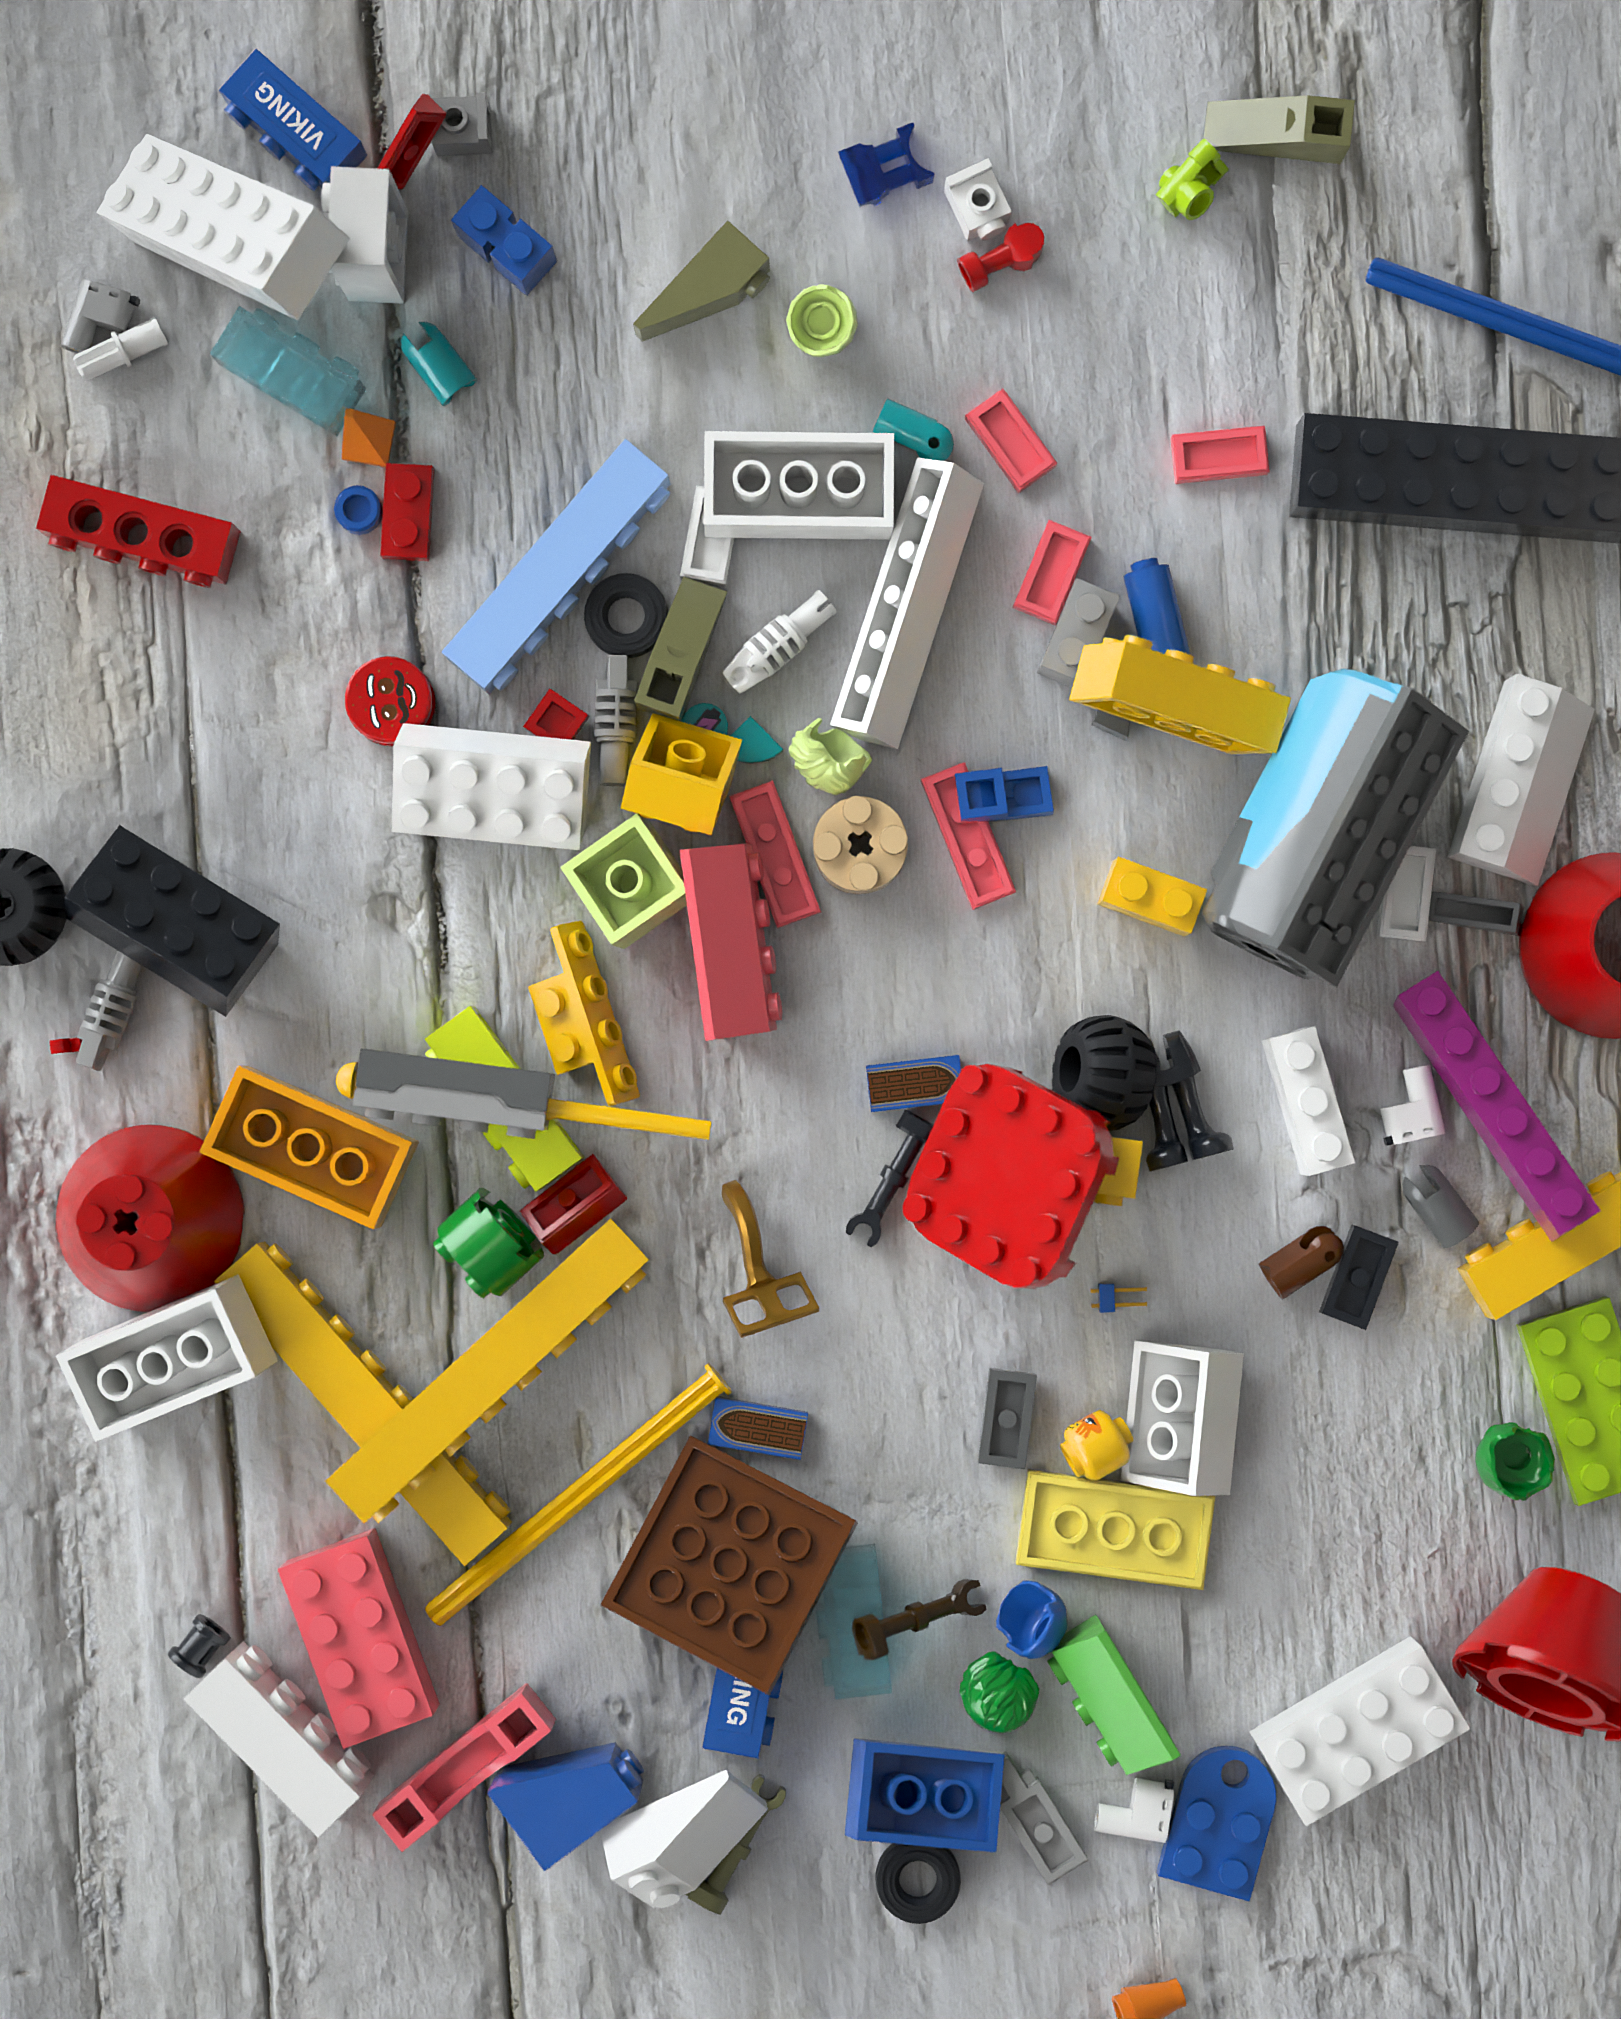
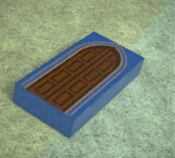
[866,1055,961,1112]
[708,1397,808,1460]

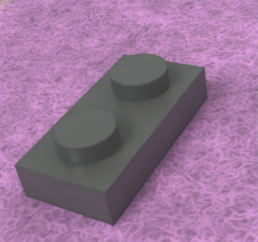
[977,1368,1037,1469]

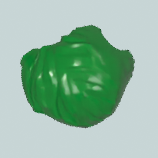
[1475,1422,1555,1501]
[959,1651,1040,1733]

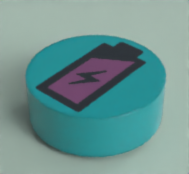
[682,703,728,735]

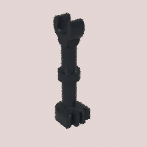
[846,1109,933,1248]

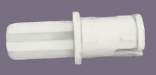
[73,316,168,380]

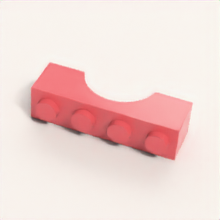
[372,1683,556,1852]

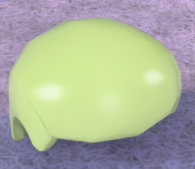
[786,284,858,357]

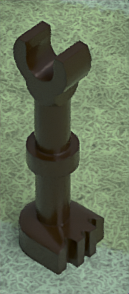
[852,1579,987,1661]

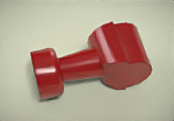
[957,223,1045,292]

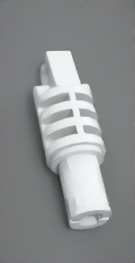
[720,590,837,694]

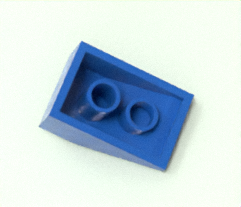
[845,1738,1005,1853]

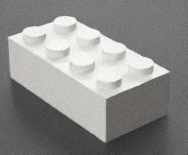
[704,431,894,540]
[391,723,591,850]
[56,1274,278,1442]
[1249,1636,1470,1827]
[184,1641,374,1838]

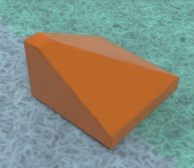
[341,408,396,468]

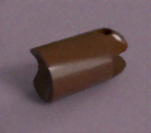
[1258,1226,1344,1300]

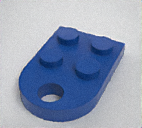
[1156,1746,1276,1902]

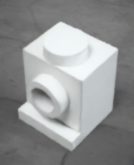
[944,158,1012,242]

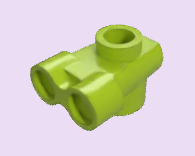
[1155,138,1229,220]

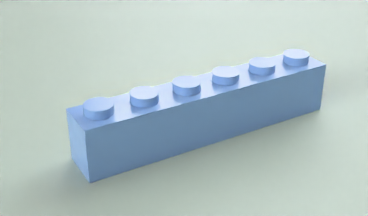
[442,438,670,695]

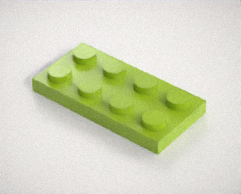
[1516,1296,1621,1506]

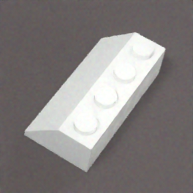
[1447,673,1595,886]

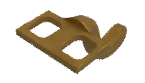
[722,1180,819,1338]

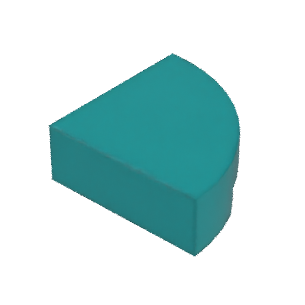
[730,716,783,763]

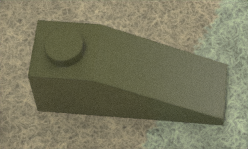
[633,220,770,342]

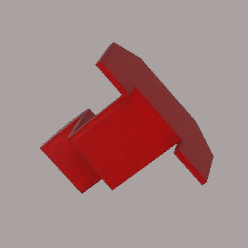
[49,1037,83,1054]

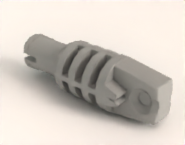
[594,655,637,787]
[76,950,142,1071]

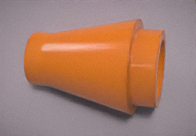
[1112,1978,1186,2019]

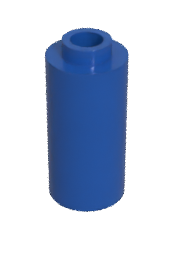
[1123,558,1191,655]

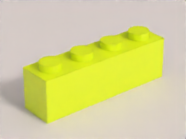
[425,1006,585,1192]

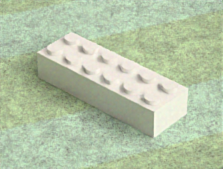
[96,134,350,320]

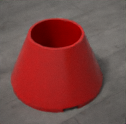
[1519,852,1621,1039]
[1452,1567,1621,1742]

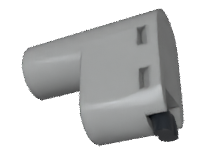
[61,279,140,354]

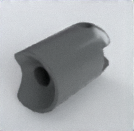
[1402,1165,1479,1248]

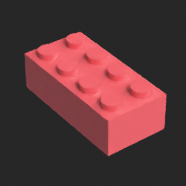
[278,1528,440,1749]

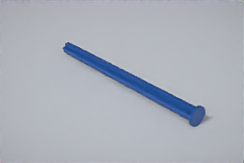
[1365,257,1621,376]

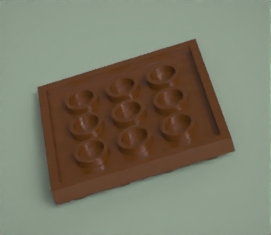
[600,1435,858,1696]

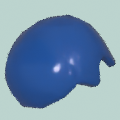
[996,1580,1068,1659]

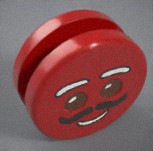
[345,656,436,747]

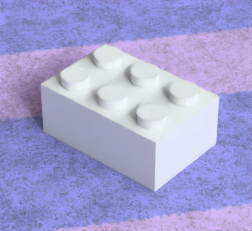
[322,167,409,304]

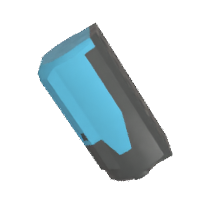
[1202,669,1469,987]

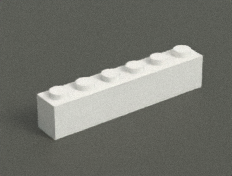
[830,458,984,749]

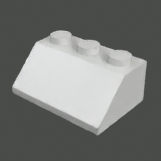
[1121,1340,1244,1496]

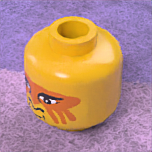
[1060,1410,1134,1481]

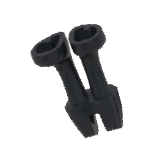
[1146,1030,1234,1172]

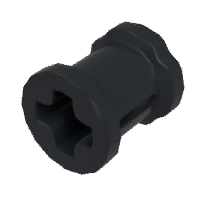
[168,1614,231,1678]

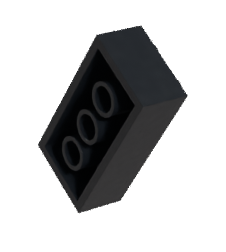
[64,825,280,1017]

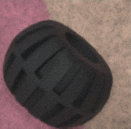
[0,848,67,966]
[1051,1015,1157,1131]

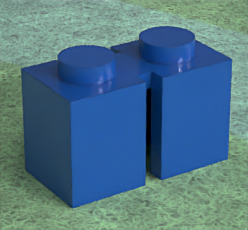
[451,185,557,296]

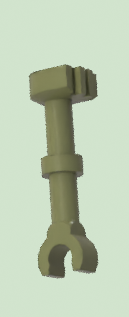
[685,1774,786,1915]

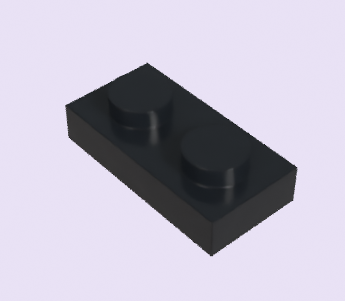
[1319,1224,1399,1330]

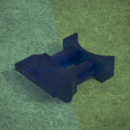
[838,123,934,207]

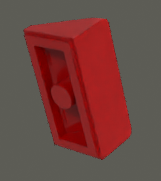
[377,93,447,190]
[519,1154,627,1255]

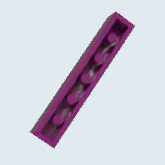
[1393,971,1601,1242]

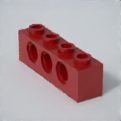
[36,475,241,588]

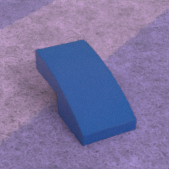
[955,766,1054,821]

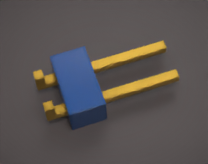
[1090,1283,1147,1313]

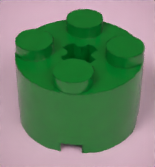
[433,1188,544,1299]

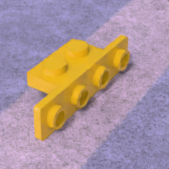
[528,920,640,1106]

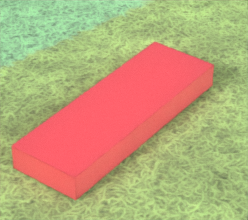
[921,762,1016,910]
[729,781,821,929]

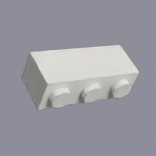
[1261,1026,1355,1176]

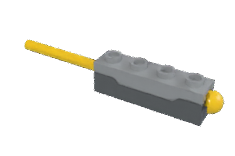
[336,1048,712,1140]

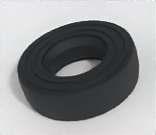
[584,573,668,658]
[875,1843,961,1924]

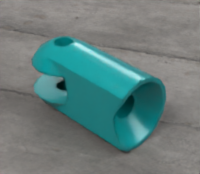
[401,322,478,406]
[872,398,954,461]

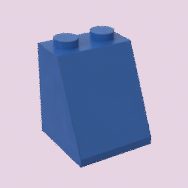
[487,1742,644,1872]

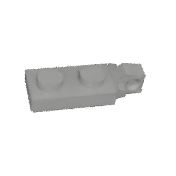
[1000,1752,1089,1886]

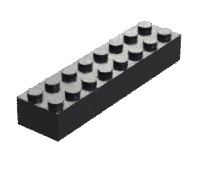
[1289,413,1621,544]

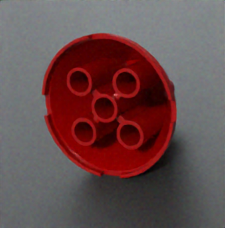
[56,1125,245,1312]

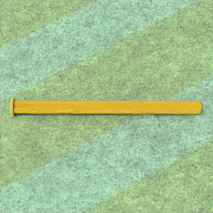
[425,1363,732,1626]

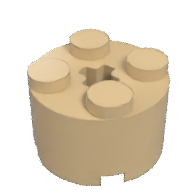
[813,796,908,894]

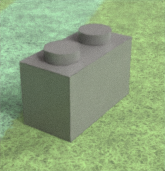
[1037,578,1120,687]

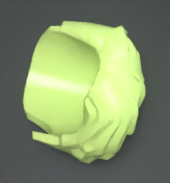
[789,718,872,795]

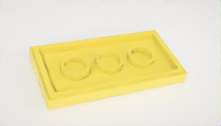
[1015,1469,1216,1590]

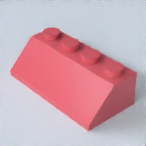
[680,843,782,1041]

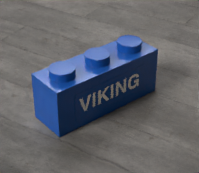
[219,49,368,191]
[702,1668,783,1759]

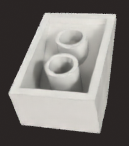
[600,1770,768,1908]

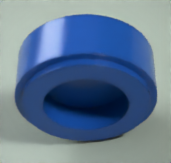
[334,485,383,535]

